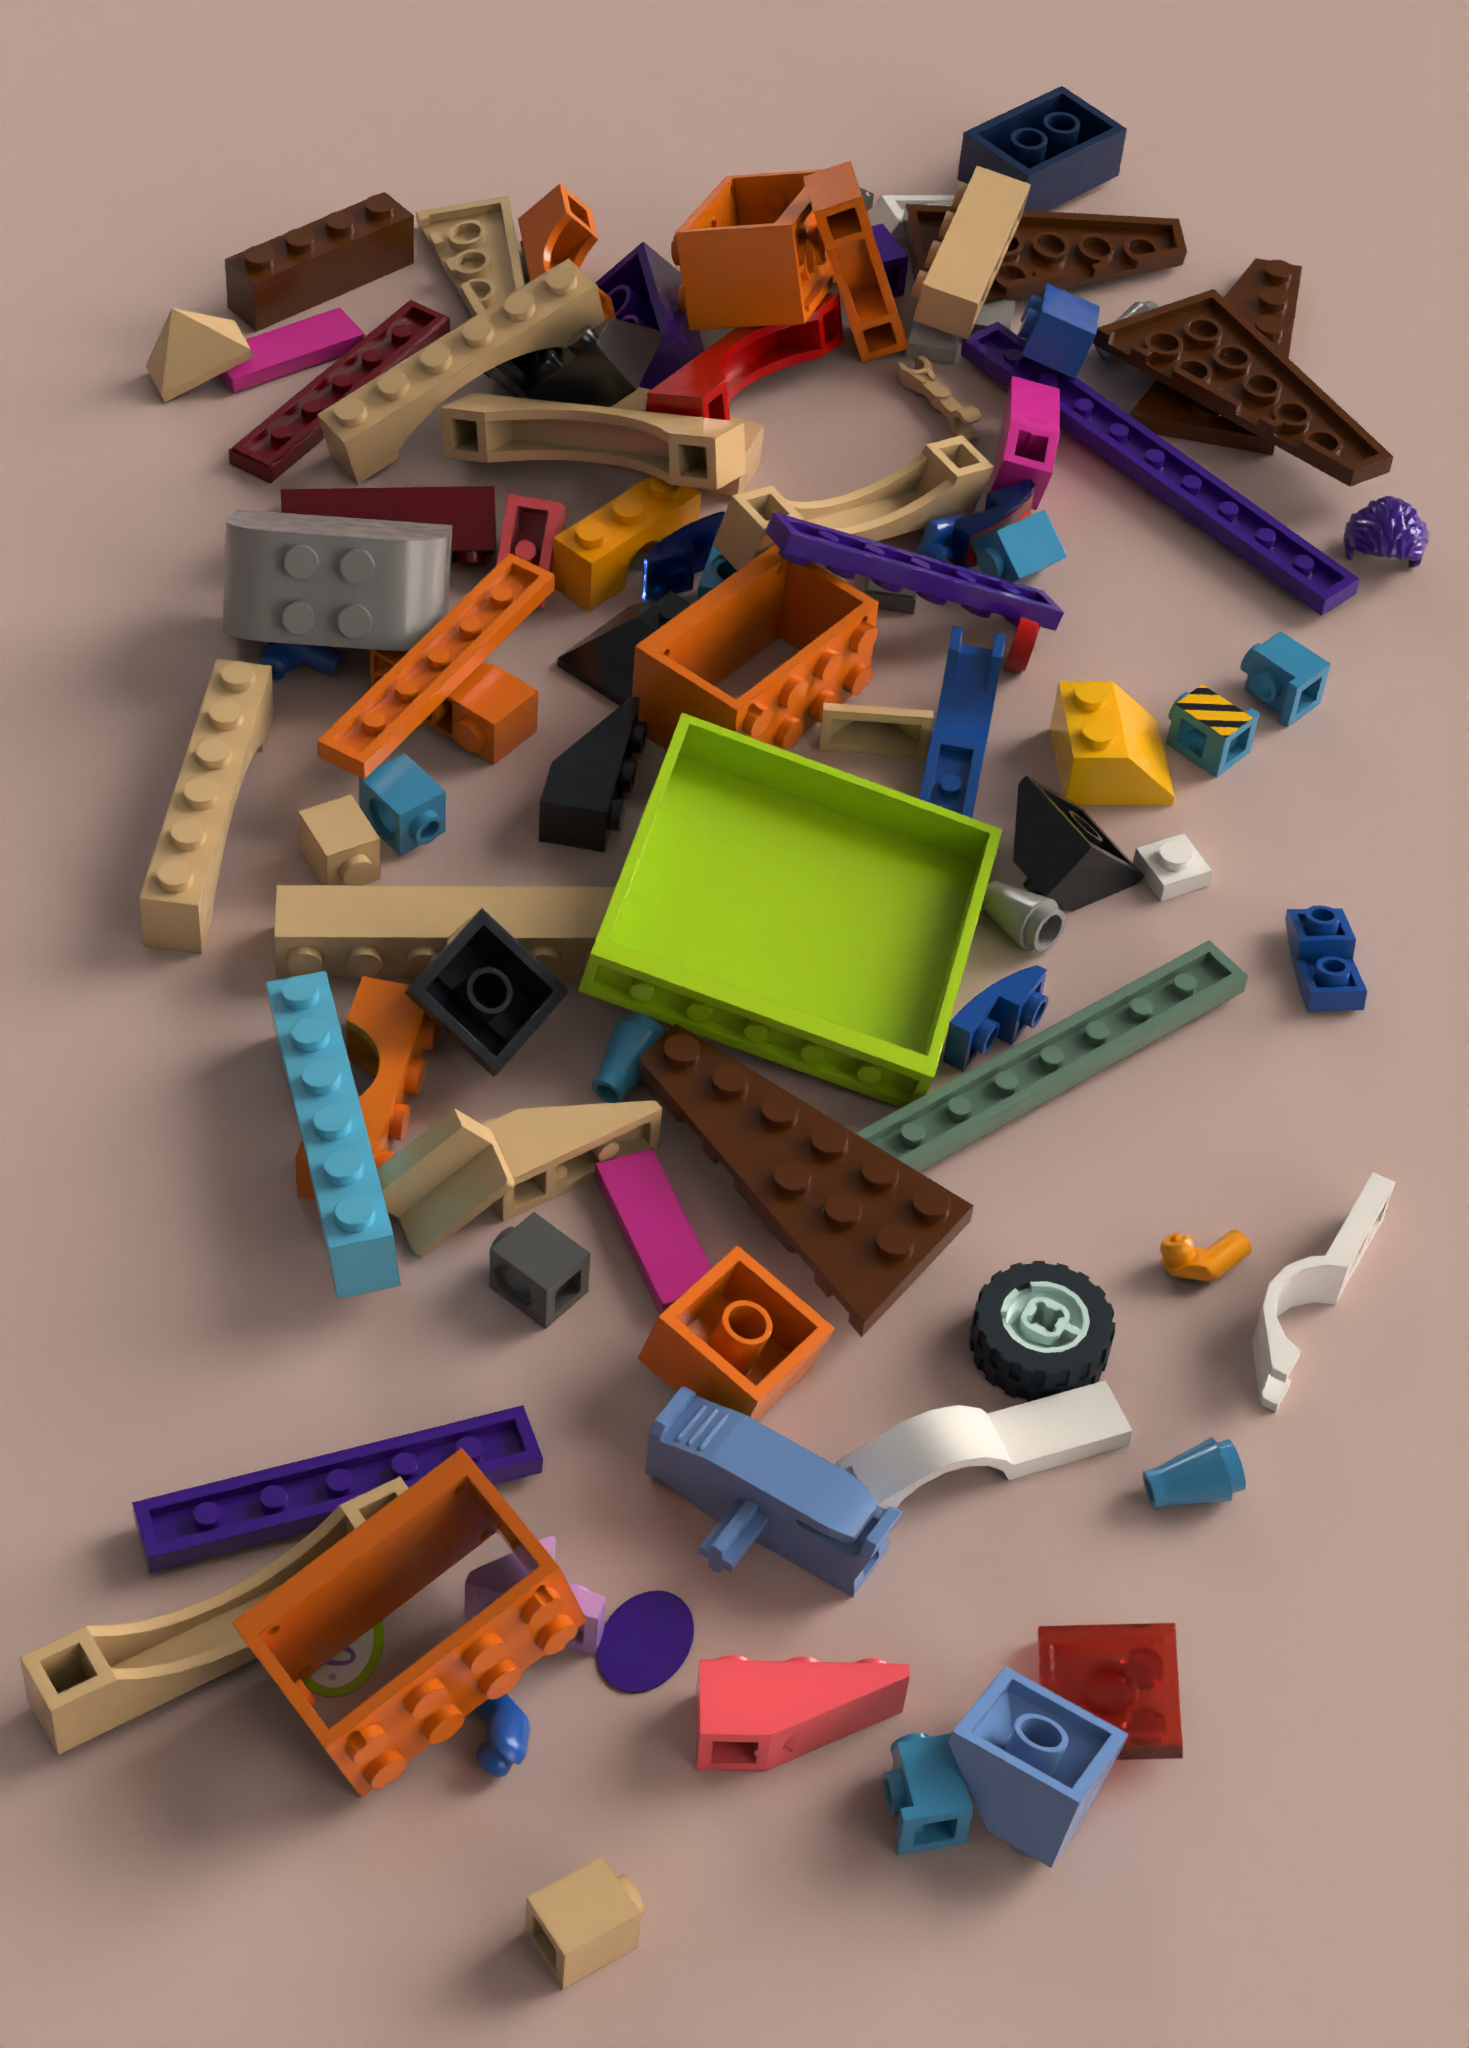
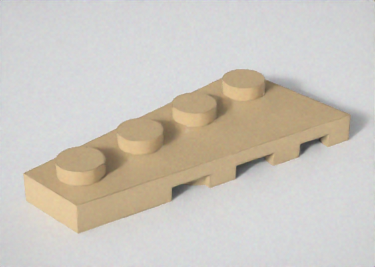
[415,195,525,317]

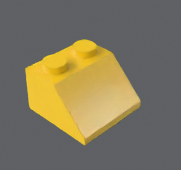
[1050,681,1175,805]

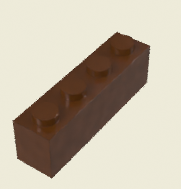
[225,192,414,332]

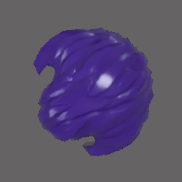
[1343,496,1430,567]

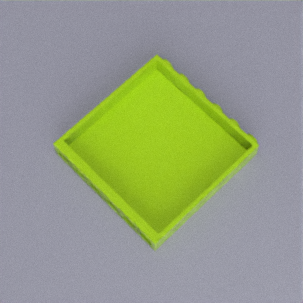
[578,713,1003,1108]

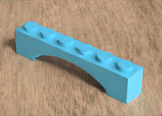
[266,971,401,1299]

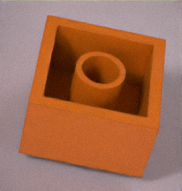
[638,1245,835,1421]

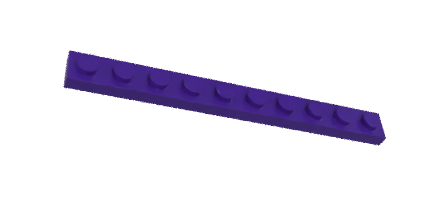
[960,321,1360,615]

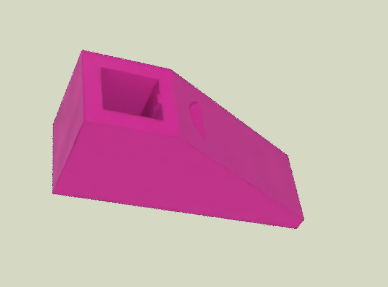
[988,376,1060,510]

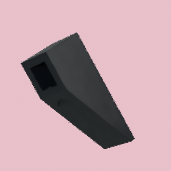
[539,696,648,852]

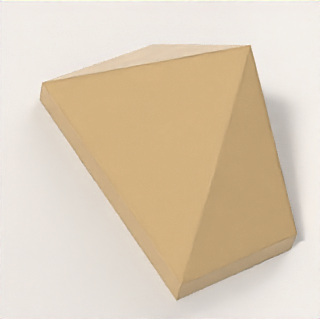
[146,308,254,403]
[819,703,934,758]

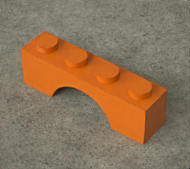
[803,160,909,363]
[518,183,616,321]
[295,976,441,1200]

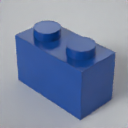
[1017,283,1100,379]

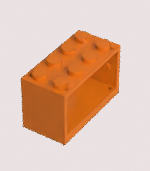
[671,169,836,330]
[632,544,879,751]
[232,1448,587,1798]

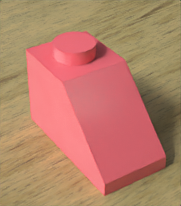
[496,493,569,608]

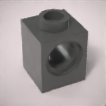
[489,1212,590,1329]

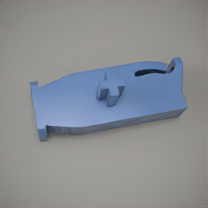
[645,1387,904,1597]

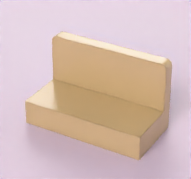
[377,1108,514,1257]

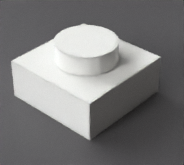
[1133,833,1213,901]

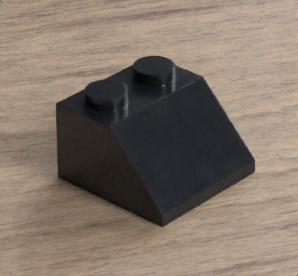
[524,318,663,407]
[405,908,569,1077]

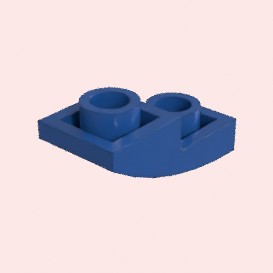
[1285,905,1367,1011]
[943,965,1048,1072]

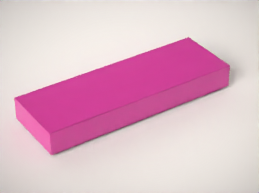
[218,307,365,393]
[594,1148,712,1314]

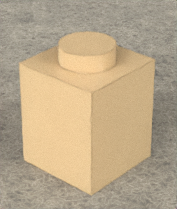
[298,794,381,886]
[525,1855,644,1990]

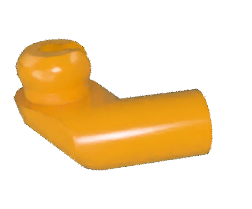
[1159,1229,1252,1282]

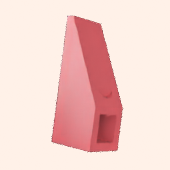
[695,1655,910,1771]

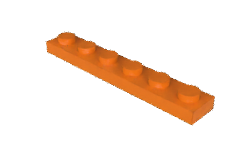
[317,553,555,780]

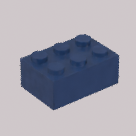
[957,86,1127,211]

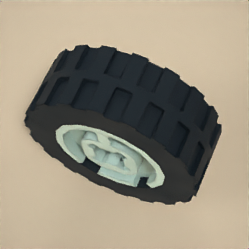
[969,1261,1116,1402]

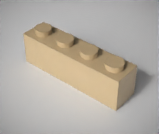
[910,166,1031,340]

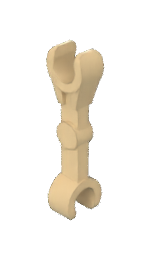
[897,356,981,441]

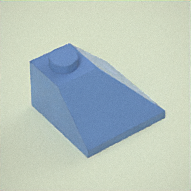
[948,1666,1129,1868]

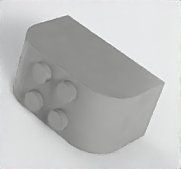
[222,510,453,651]

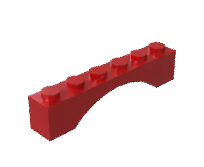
[646,293,844,421]

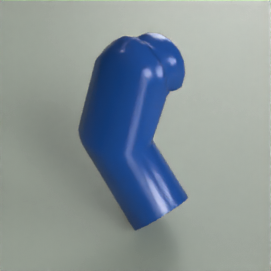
[916,514,971,562]
[259,642,343,680]
[474,1694,530,1777]

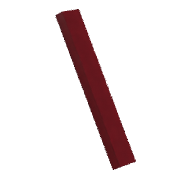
[229,300,450,484]

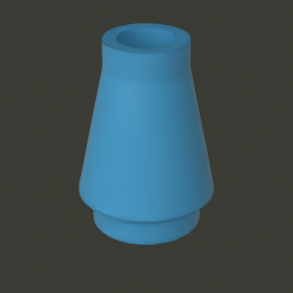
[591,1013,666,1103]
[1143,1437,1246,1509]

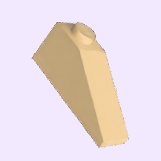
[481,1100,662,1222]

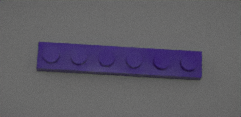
[765,512,1064,631]
[132,1405,543,1573]

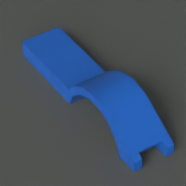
[919,626,1006,818]

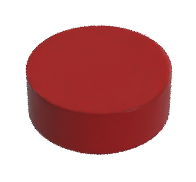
[1004,617,1041,674]

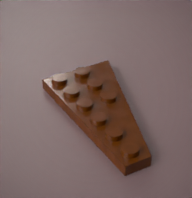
[902,204,1187,304]
[1129,258,1302,455]
[1093,289,1394,487]
[638,1024,974,1337]

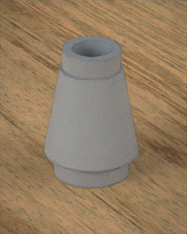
[981,880,1065,952]

